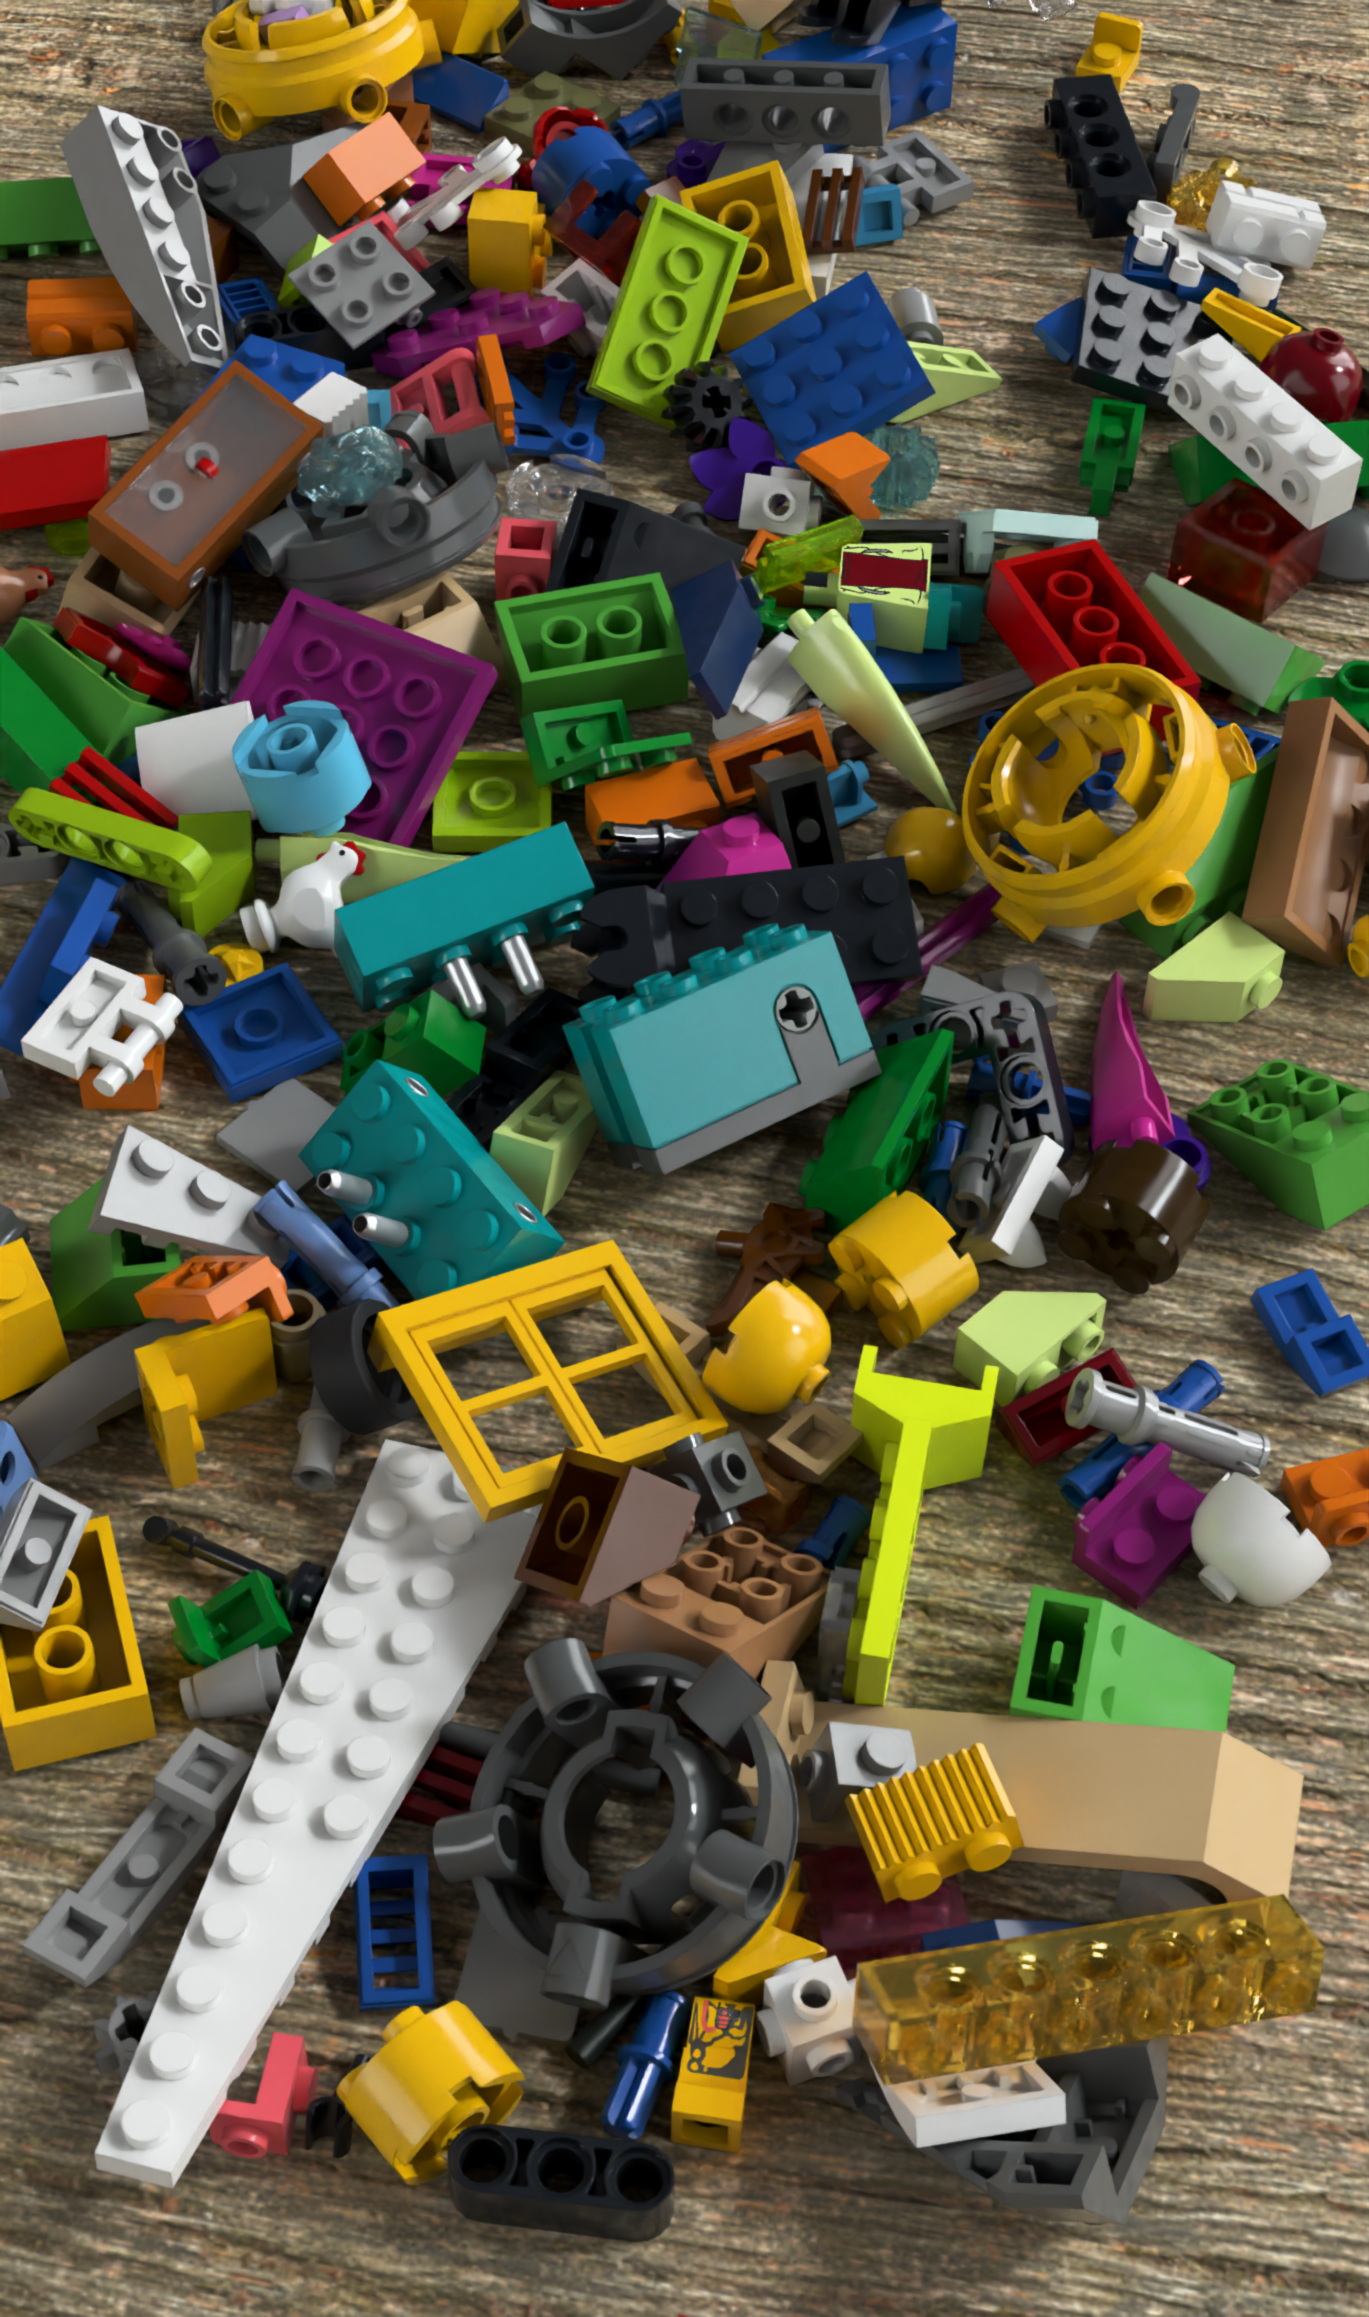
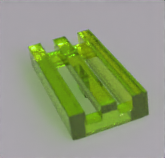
[752,514,865,594]

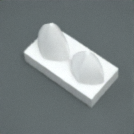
[957,1135,1073,1268]

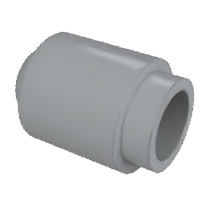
[887,288,944,346]

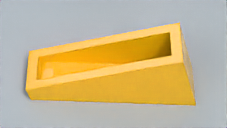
[1200,287,1302,362]

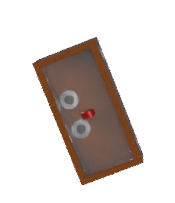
[88,360,324,612]

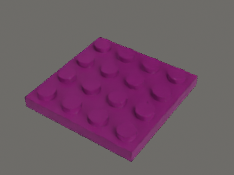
[229,588,498,848]

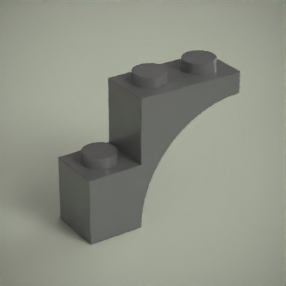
[496,0,682,82]

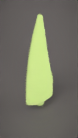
[786,608,957,813]
[255,831,471,904]

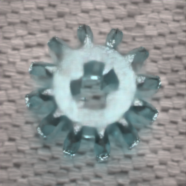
[863,421,940,509]

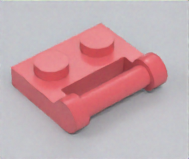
[390,348,490,450]

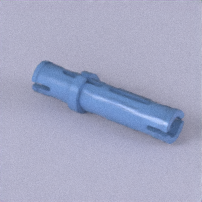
[253,1180,401,1308]

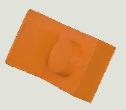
[794,432,890,519]

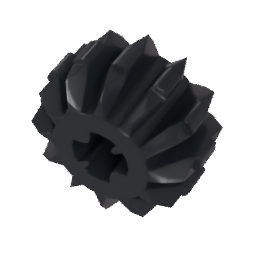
[660,361,754,452]

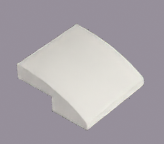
[135,701,258,832]
[863,2005,1066,2148]

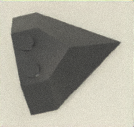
[194,122,372,282]
[835,2000,1170,2225]

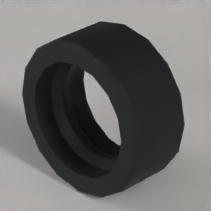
[308,1298,419,1435]

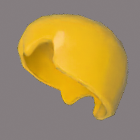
[883,806,977,894]

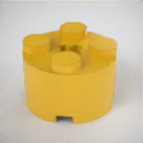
[828,1190,979,1349]
[336,2001,525,2185]

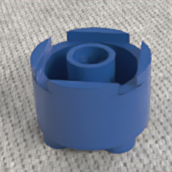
[531,126,652,249]

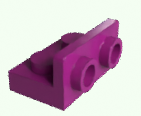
[1071,1442,1206,1610]

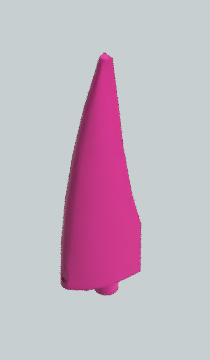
[1089,971,1175,1151]

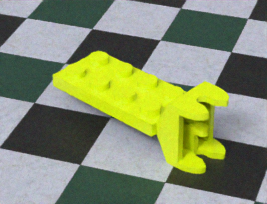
[842,1344,999,1706]

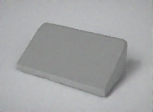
[0,1477,92,1632]

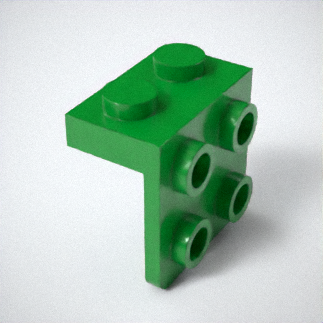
[519,699,693,792]

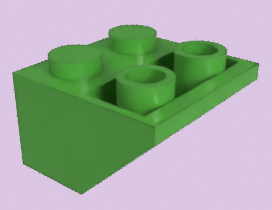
[50,1177,184,1331]

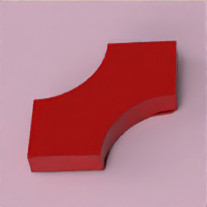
[54,607,189,709]

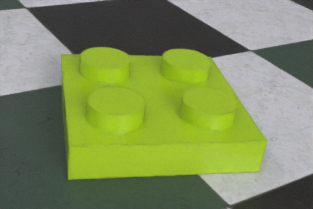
[432,752,552,852]

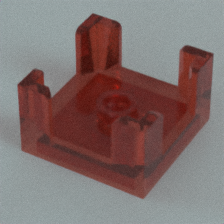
[543,178,642,288]

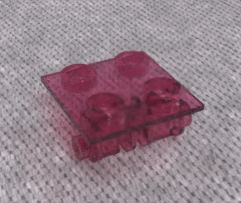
[801,1846,971,1972]

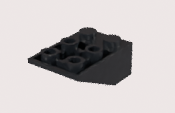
[544,488,747,617]

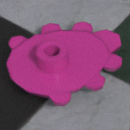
[117,623,192,670]

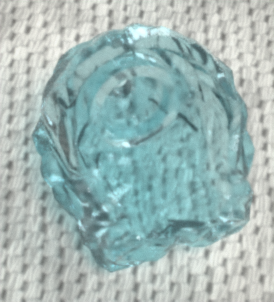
[297,424,404,506]

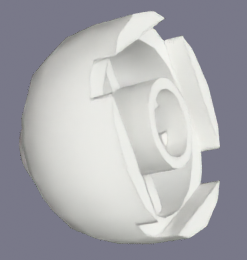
[1190,1472,1332,1608]

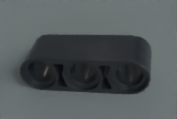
[235,304,387,371]
[447,2124,675,2242]

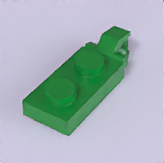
[1078,397,1146,517]

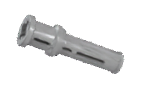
[1065,1367,1270,1478]

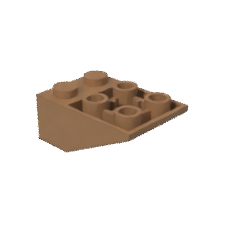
[602,1525,848,1713]

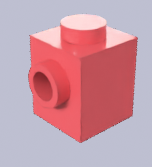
[494,517,557,601]

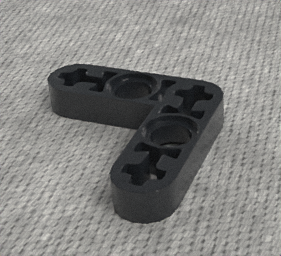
[869,991,1075,1168]

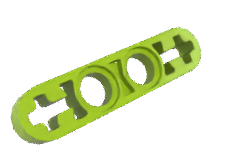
[8,787,213,892]

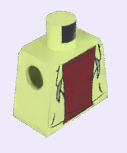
[803,543,932,654]

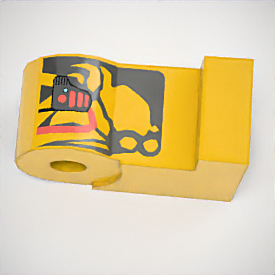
[671,1995,756,2153]

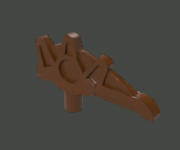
[706,1202,827,1338]

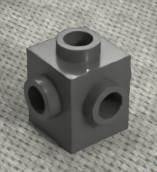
[647,1430,768,1538]

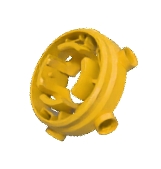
[202,0,443,141]
[962,663,1257,944]

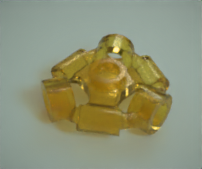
[1166,158,1261,233]

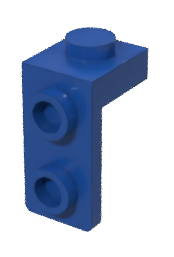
[848,603,964,693]

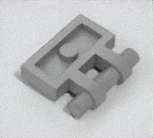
[852,130,974,226]

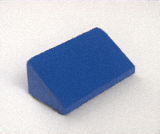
[413,52,509,133]

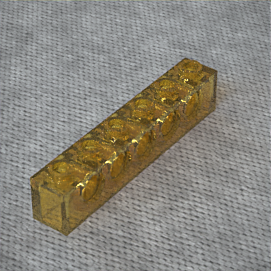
[852,1894,1325,2086]

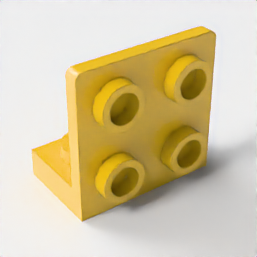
[134,1307,278,1490]

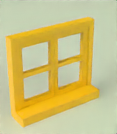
[367,1239,729,1523]

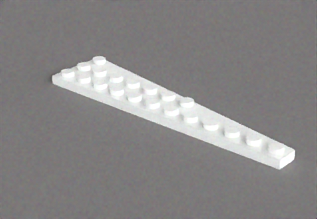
[95,1439,543,2189]

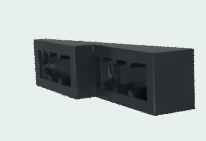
[446,987,585,1153]

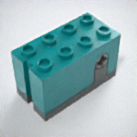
[562,923,882,1175]

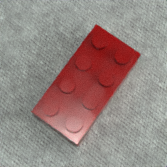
[985,539,1202,757]

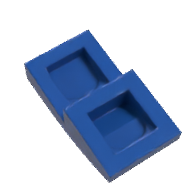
[1250,1268,1369,1398]

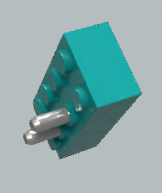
[334,821,595,1020]
[298,1059,565,1300]

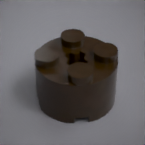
[1057,1139,1211,1294]

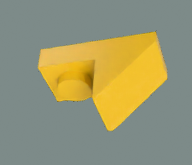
[713,1860,827,2006]

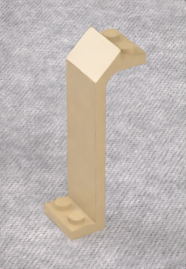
[738,1660,1304,1941]

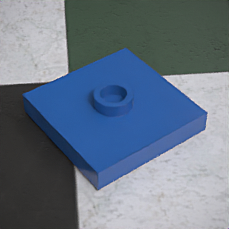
[177,962,344,1104]

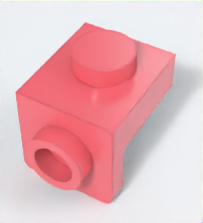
[209,2032,318,2159]

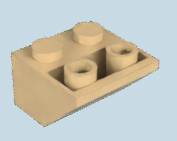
[357,571,508,695]

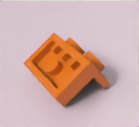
[134,1255,294,1325]
[1280,1448,1369,1547]

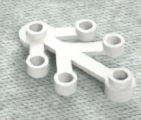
[373,136,522,251]
[1127,200,1283,307]

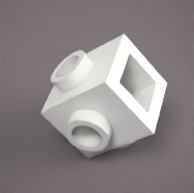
[738,466,823,544]
[755,1955,871,2086]

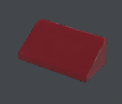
[995,1347,1137,1469]

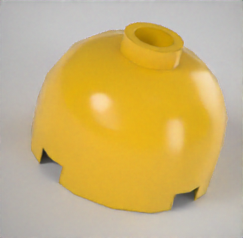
[702,1278,831,1415]

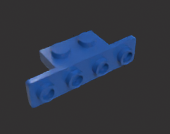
[0,857,127,1057]

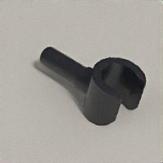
[304,2054,371,2158]

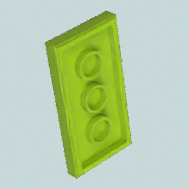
[585,194,750,430]

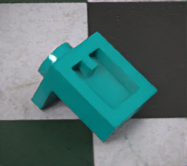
[924,582,984,650]

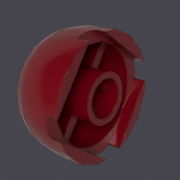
[1259,328,1363,423]

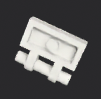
[21,957,183,1097]

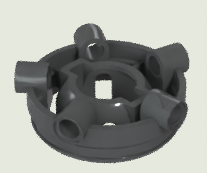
[241,410,510,606]
[433,1638,799,2010]

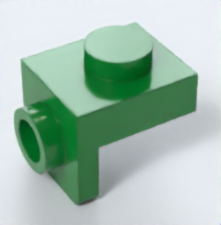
[168,1569,293,1668]

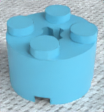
[232,700,372,837]

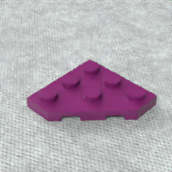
[370,287,586,378]

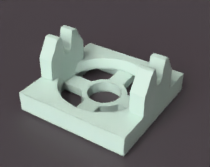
[955,509,1099,574]

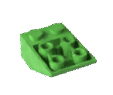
[1186,1058,1369,1231]
[1008,1585,1235,1733]

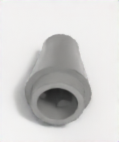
[179,1644,287,1721]

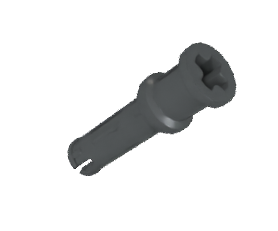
[115,880,227,1006]

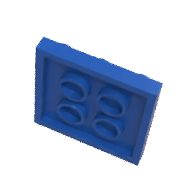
[729,271,936,470]

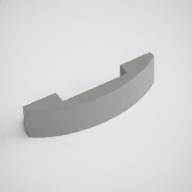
[7,1318,211,1472]
[22,1727,255,1988]

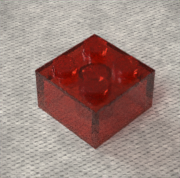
[1166,477,1329,624]

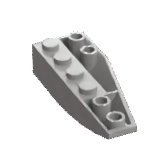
[60,105,229,375]

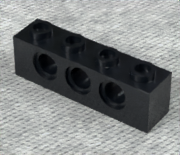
[1044,74,1157,239]

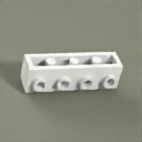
[1167,334,1363,531]

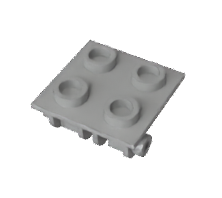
[287,220,435,350]

